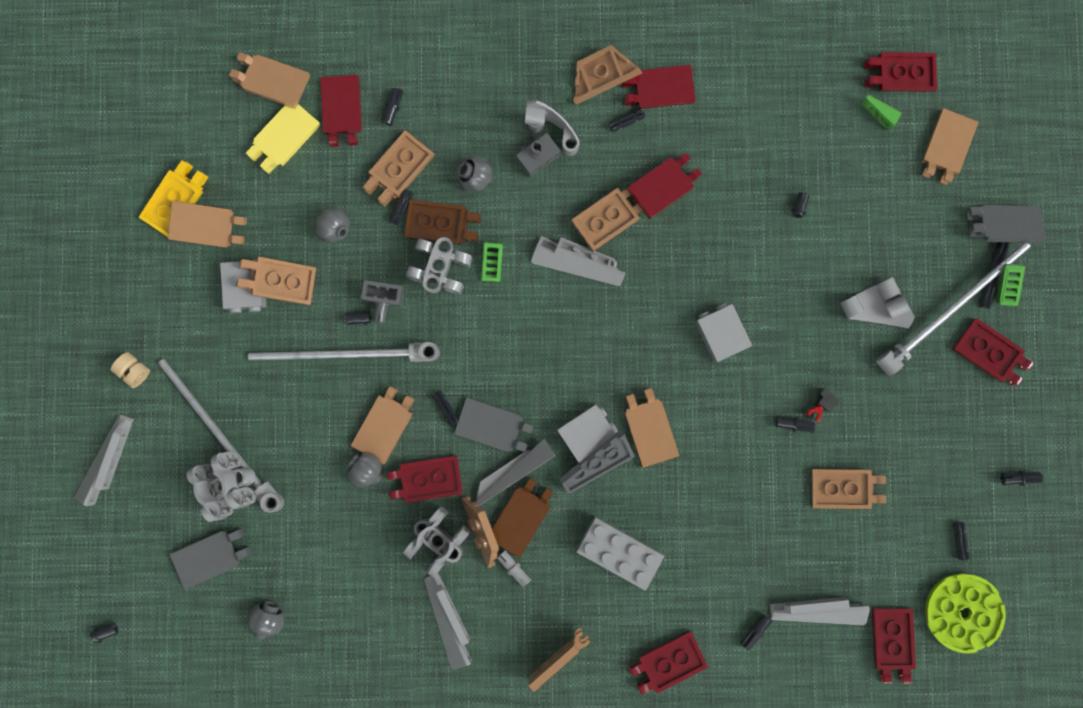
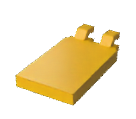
[139,160,208,237]

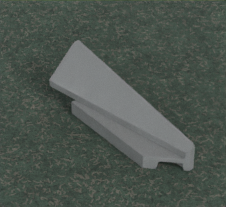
[531,236,626,286]
[75,415,134,506]
[476,439,555,506]
[424,573,472,669]
[770,597,870,625]

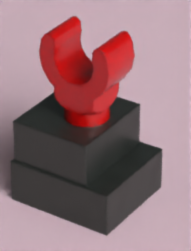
[807,388,840,422]

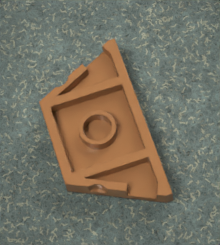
[573,45,642,105]
[461,496,499,568]

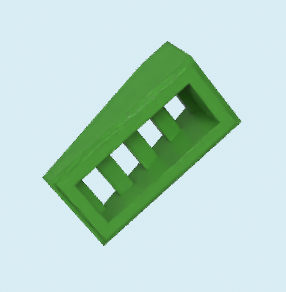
[861,95,902,130]
[481,241,503,282]
[994,264,1025,306]

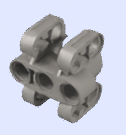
[406,237,473,295]
[187,452,256,522]
[403,507,471,578]

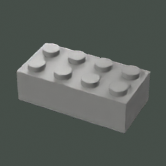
[576,516,664,591]

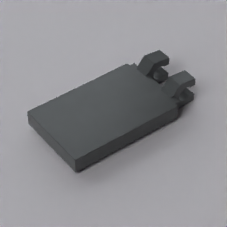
[966,205,1047,243]
[454,398,534,452]
[170,529,252,590]

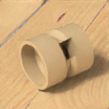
[111,352,150,388]

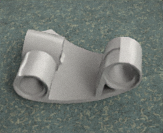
[525,100,579,156]
[840,277,915,328]

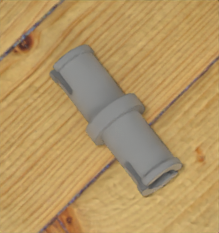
[497,551,532,588]

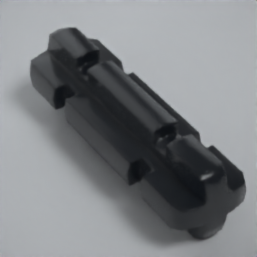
[609,108,645,132]
[389,189,413,225]
[433,391,459,426]
[953,522,970,560]

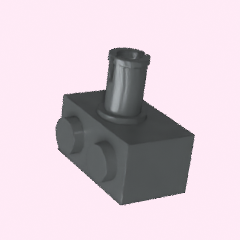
[516,133,561,178]
[361,280,405,323]

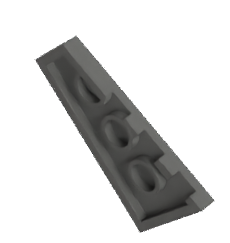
[560,430,635,495]

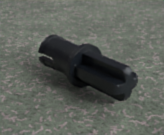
[381,87,403,126]
[776,415,816,433]
[1000,471,1043,486]
[741,614,773,650]

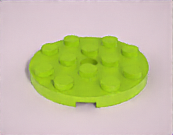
[925,573,1006,653]

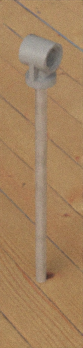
[876,242,1030,377]
[248,342,440,362]
[158,359,284,513]

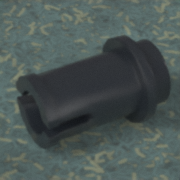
[791,192,810,218]
[346,310,371,325]
[90,623,119,643]

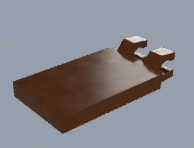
[404,200,481,245]
[492,477,553,558]

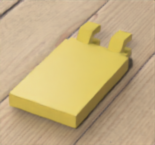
[246,104,321,174]

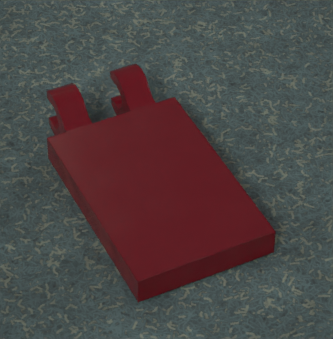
[864,52,937,92]
[622,65,696,109]
[320,75,362,147]
[626,153,702,220]
[952,318,1034,386]
[387,456,463,503]
[872,608,916,684]
[628,630,708,695]

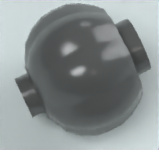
[458,156,492,192]
[315,207,350,243]
[347,452,383,488]
[247,601,285,639]

